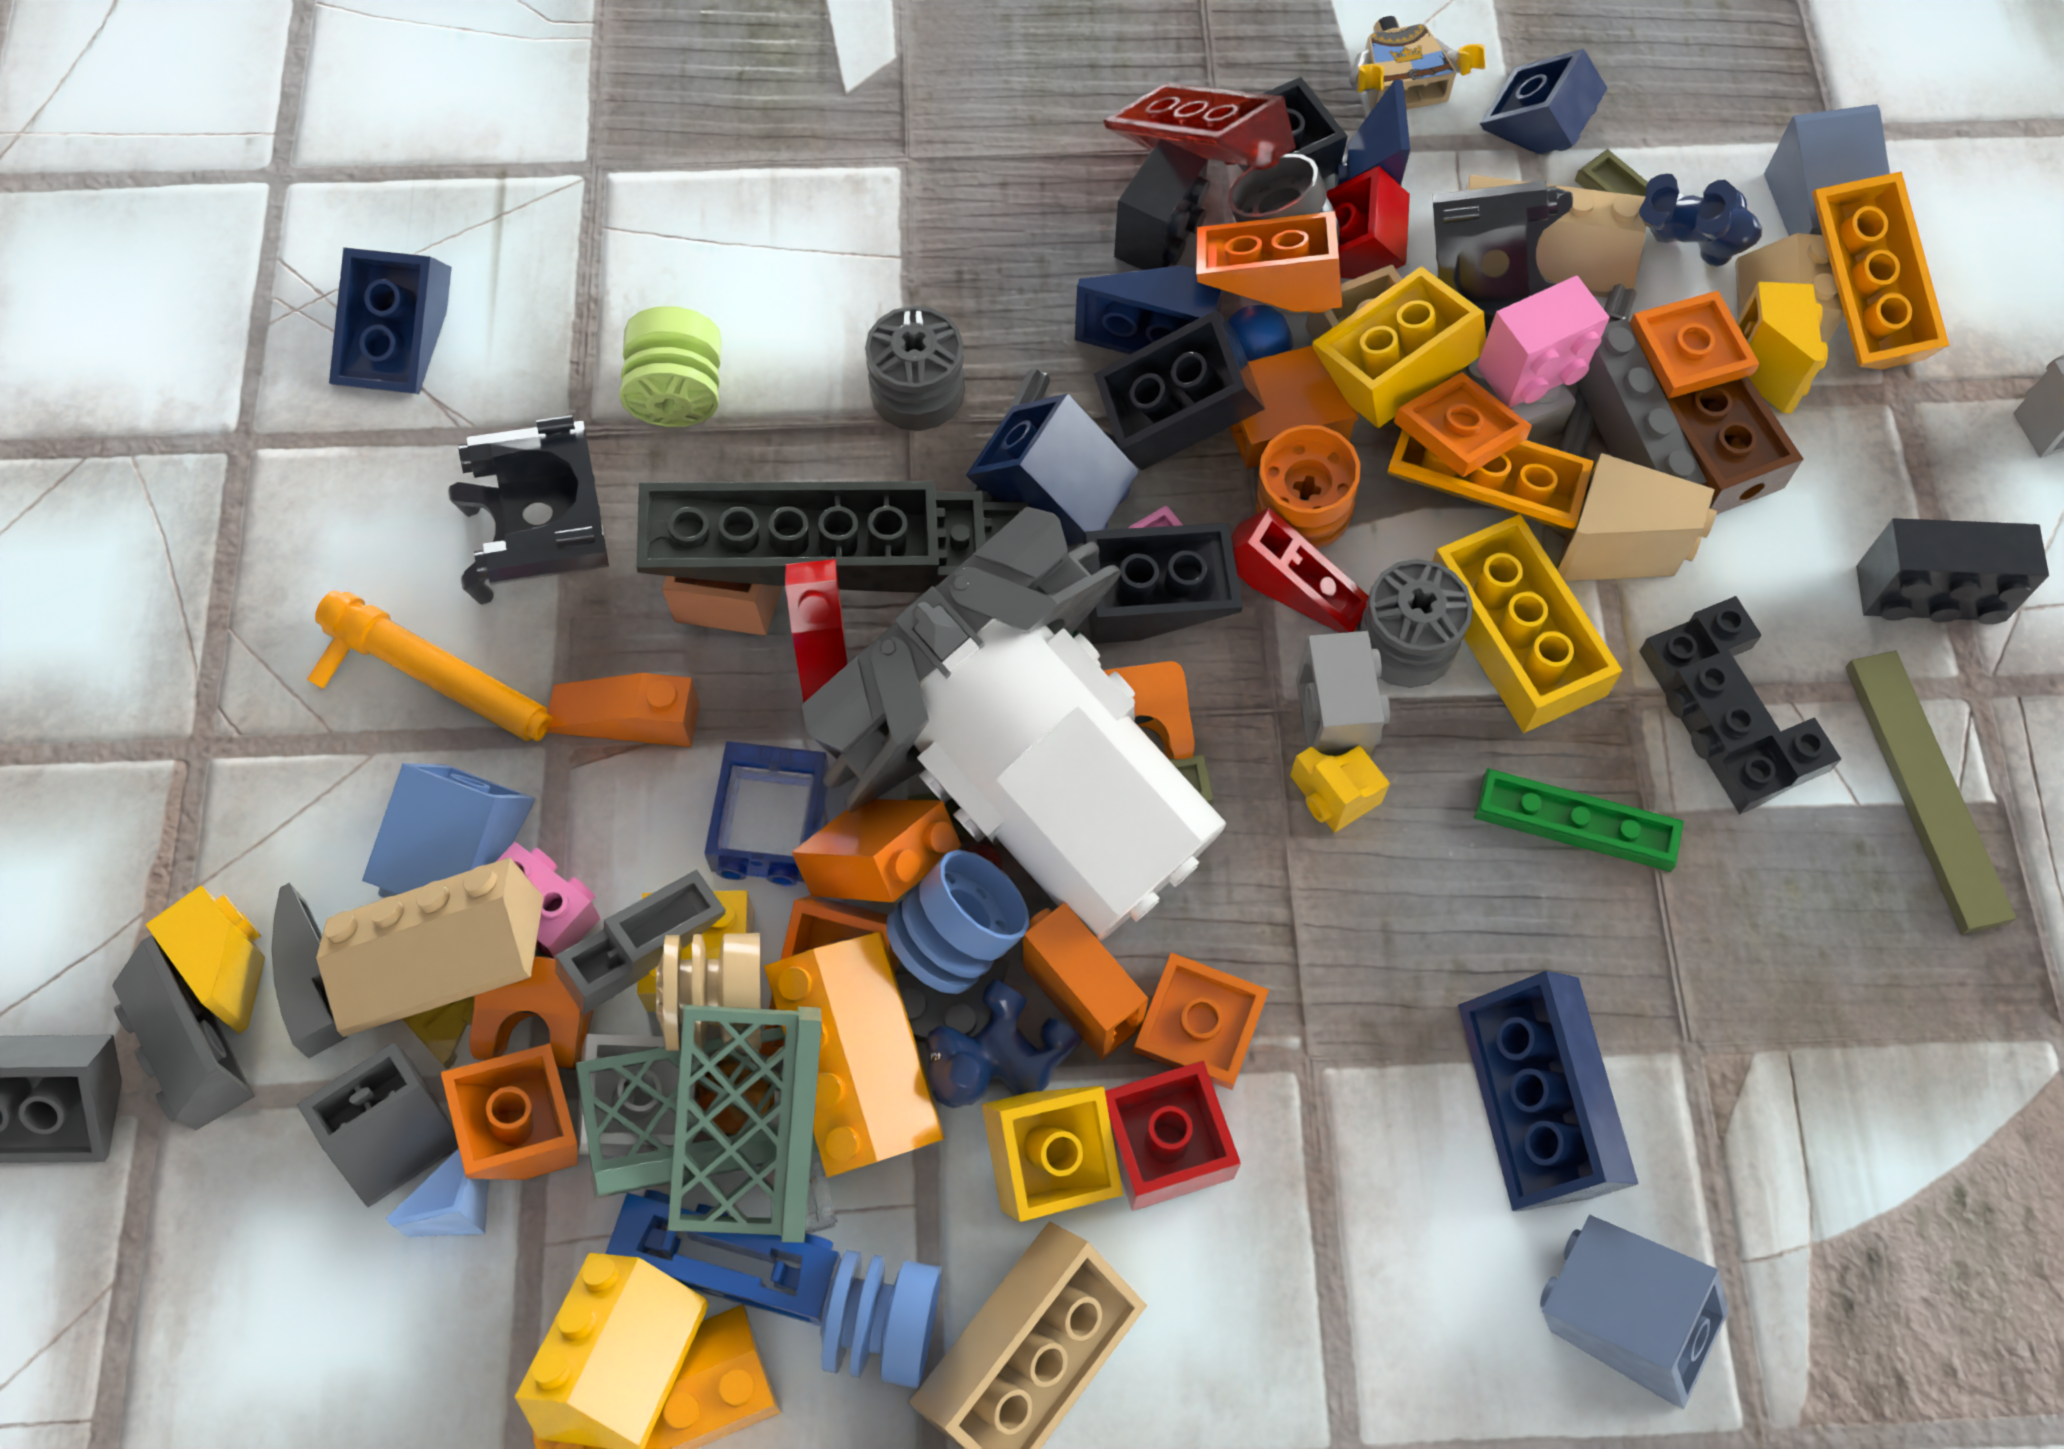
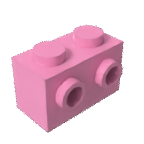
[496,842,600,959]

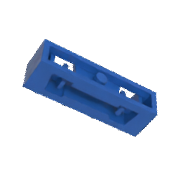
[605,1189,842,1327]

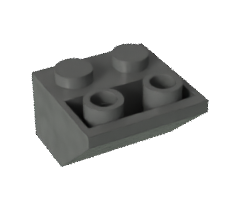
[296,1042,458,1208]

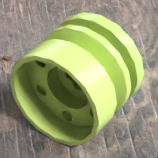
[619,306,722,427]

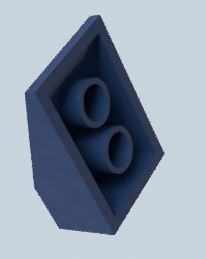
[329,247,452,395]
[1074,265,1224,355]

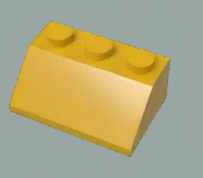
[1312,266,1486,428]
[515,1253,709,1449]

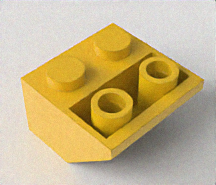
[1736,282,1828,413]

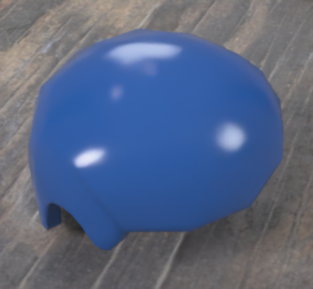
[1228,305,1293,362]

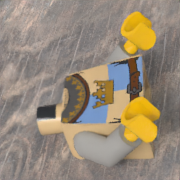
[1349,16,1486,111]

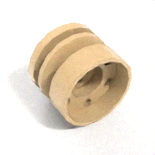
[656,933,761,1051]

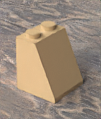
[1556,453,1717,581]

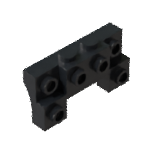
[1639,596,1842,815]

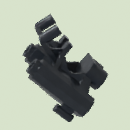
[1432,181,1573,339]
[448,415,609,605]

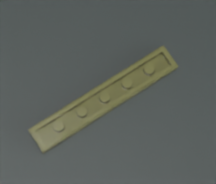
[1845,650,2017,935]

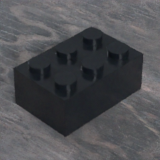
[1093,310,1265,471]
[1856,518,2049,625]

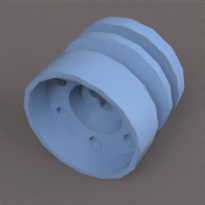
[887,850,1030,994]
[820,1249,941,1389]

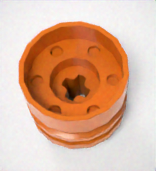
[1256,425,1360,549]

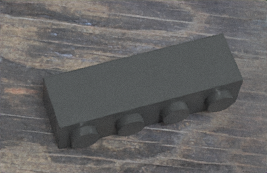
[1576,318,1707,485]

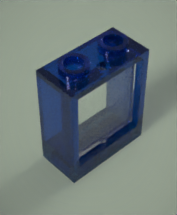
[704,741,830,886]

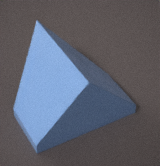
[386,1148,489,1237]

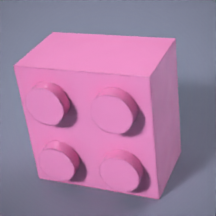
[1477,275,1610,408]

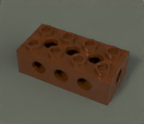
[1642,350,1804,515]

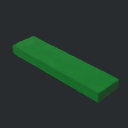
[1474,768,1684,872]

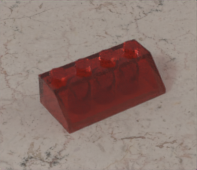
[1103,82,1296,170]

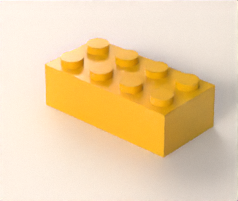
[1432,514,1623,734]

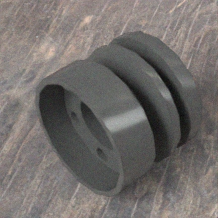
[1228,154,1340,242]
[865,306,965,431]
[1358,559,1473,688]

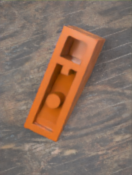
[544,673,700,747]

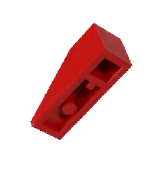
[1231,507,1369,633]
[785,559,848,703]

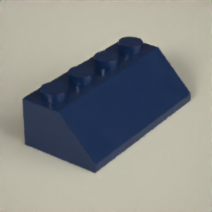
[1458,971,1639,1211]

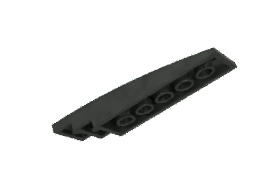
[637,481,1029,593]

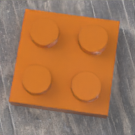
[1629,291,1759,399]
[1394,372,1532,477]
[1133,952,1269,1090]

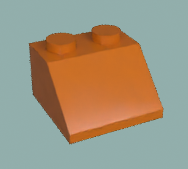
[440,1043,578,1180]

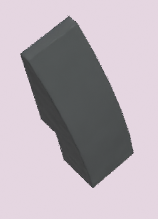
[555,869,726,1015]
[271,883,348,1058]

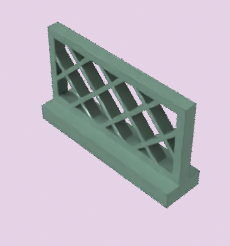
[668,1005,822,1243]
[576,1027,819,1199]

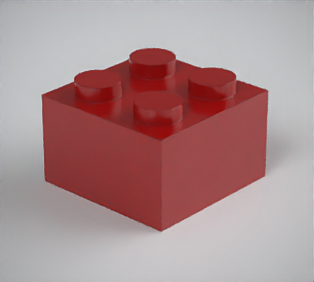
[1105,1060,1241,1211]

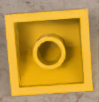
[145,885,265,1034]
[981,1086,1123,1222]

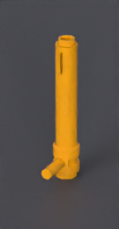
[306,590,552,741]

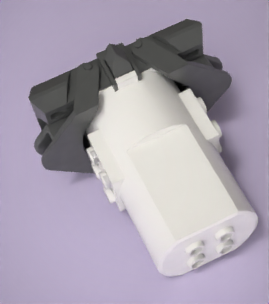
[802,507,1226,942]

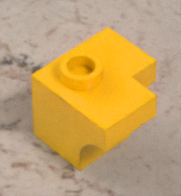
[1290,745,1390,833]

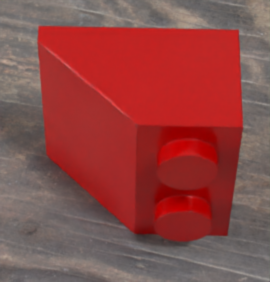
[1326,166,1410,279]

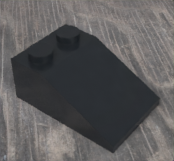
[1083,522,1243,644]

